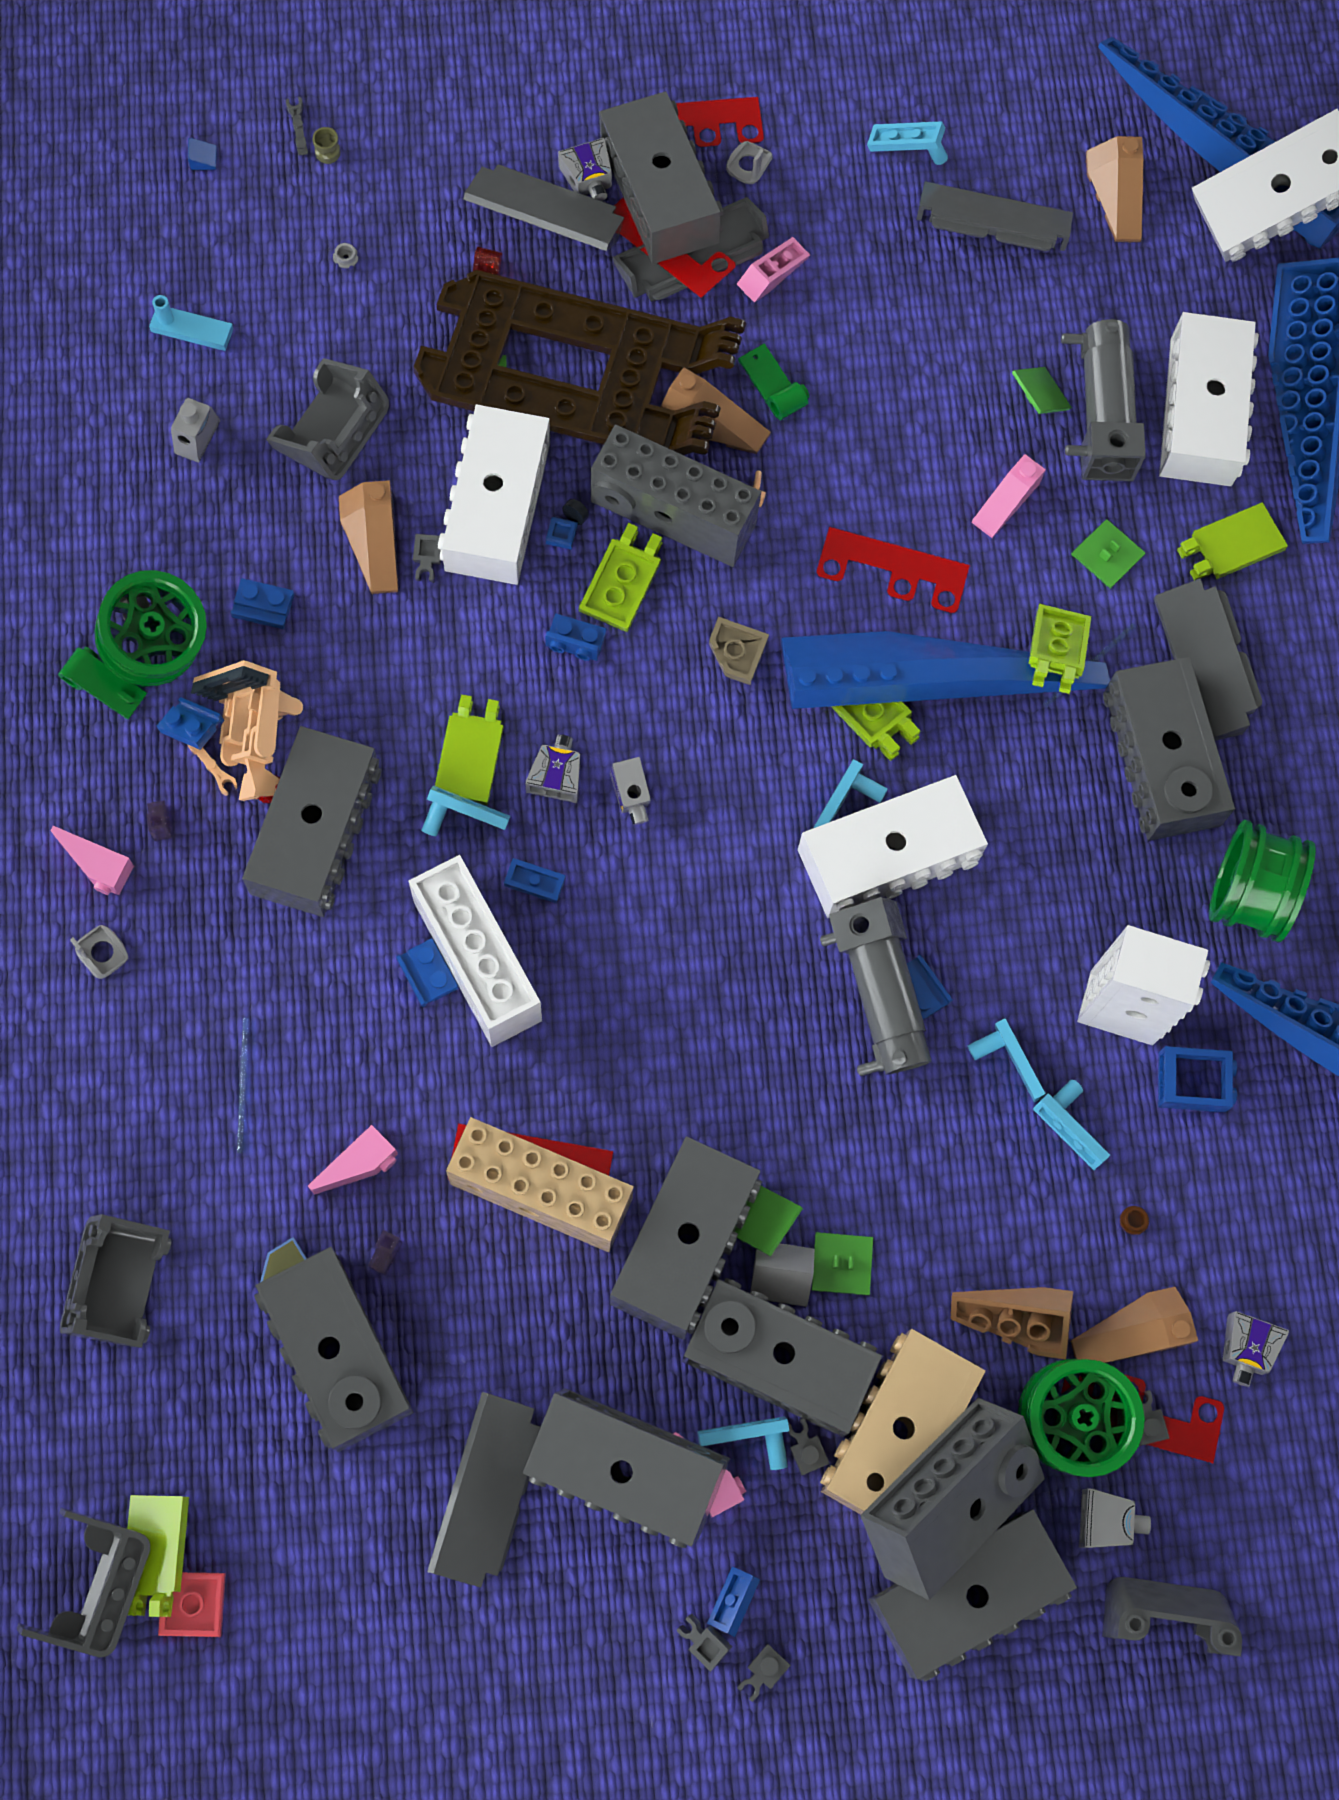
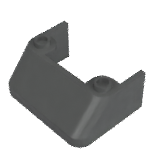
[17,1507,150,1657]

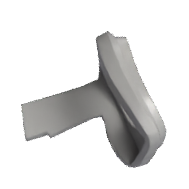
[726,141,773,184]
[70,925,129,979]

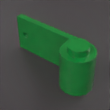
[738,343,810,420]
[58,647,147,720]

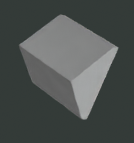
[750,1243,815,1307]

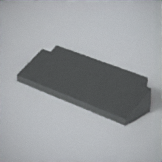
[463,164,624,251]
[916,181,1073,251]
[613,197,769,302]
[1154,578,1262,741]
[427,1392,541,1588]

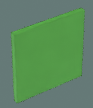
[1012,367,1072,414]
[1071,519,1146,589]
[734,1186,803,1257]
[812,1232,873,1296]

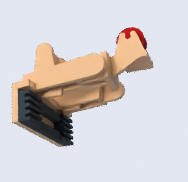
[191,660,303,803]

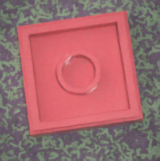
[158,1572,226,1637]

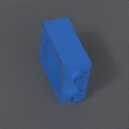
[1158,1046,1237,1112]

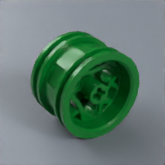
[94,570,207,687]
[1209,820,1316,942]
[1017,1359,1145,1477]

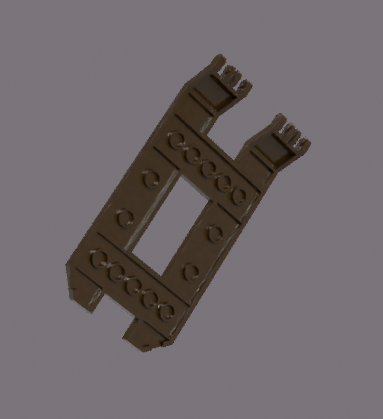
[413,270,746,455]

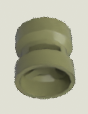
[313,127,341,164]

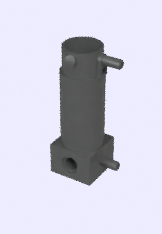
[1061,319,1146,481]
[820,897,932,1076]

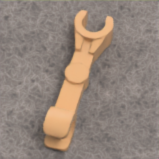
[187,744,238,796]

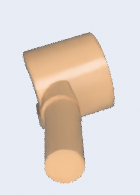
[753,471,766,507]

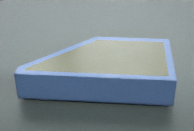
[260,1237,307,1282]

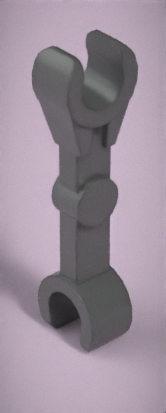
[286,97,308,155]

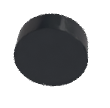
[562,499,589,525]

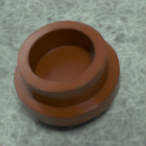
[1120,1206,1149,1235]

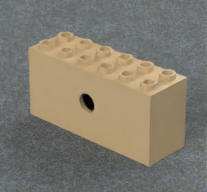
[446,1117,634,1253]
[820,1329,985,1515]

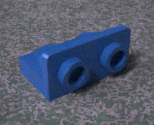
[545,613,607,661]

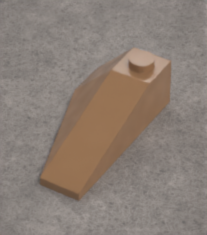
[1086,136,1143,242]
[661,368,771,454]
[339,480,398,594]
[951,1287,1073,1360]
[1071,1287,1198,1363]

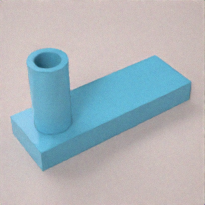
[867,121,948,165]
[149,295,233,351]
[814,759,888,828]
[421,786,510,836]
[967,1018,1045,1103]
[1033,1080,1110,1170]
[697,1416,789,1470]

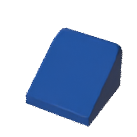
[188,138,217,170]

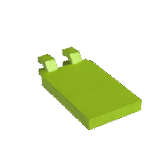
[1177,502,1288,581]
[579,523,663,633]
[1028,604,1091,694]
[435,694,504,805]
[831,701,920,761]
[127,1495,189,1617]

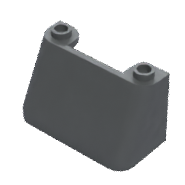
[266,358,389,480]
[60,1214,171,1348]
[1102,1577,1242,1657]

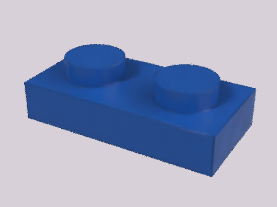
[504,858,566,904]
[707,1566,760,1637]

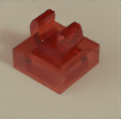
[473,247,503,276]

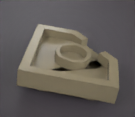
[709,617,769,685]

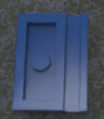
[230,578,295,630]
[156,697,225,750]
[396,938,459,1007]
[907,955,953,1021]

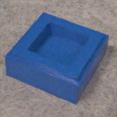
[546,517,578,550]

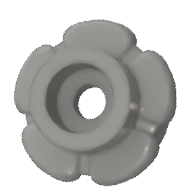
[333,243,358,268]

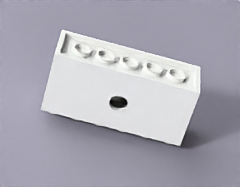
[1192,109,1339,262]
[1159,312,1259,486]
[438,405,550,585]
[798,775,988,918]
[409,855,542,1047]
[1077,925,1210,1046]

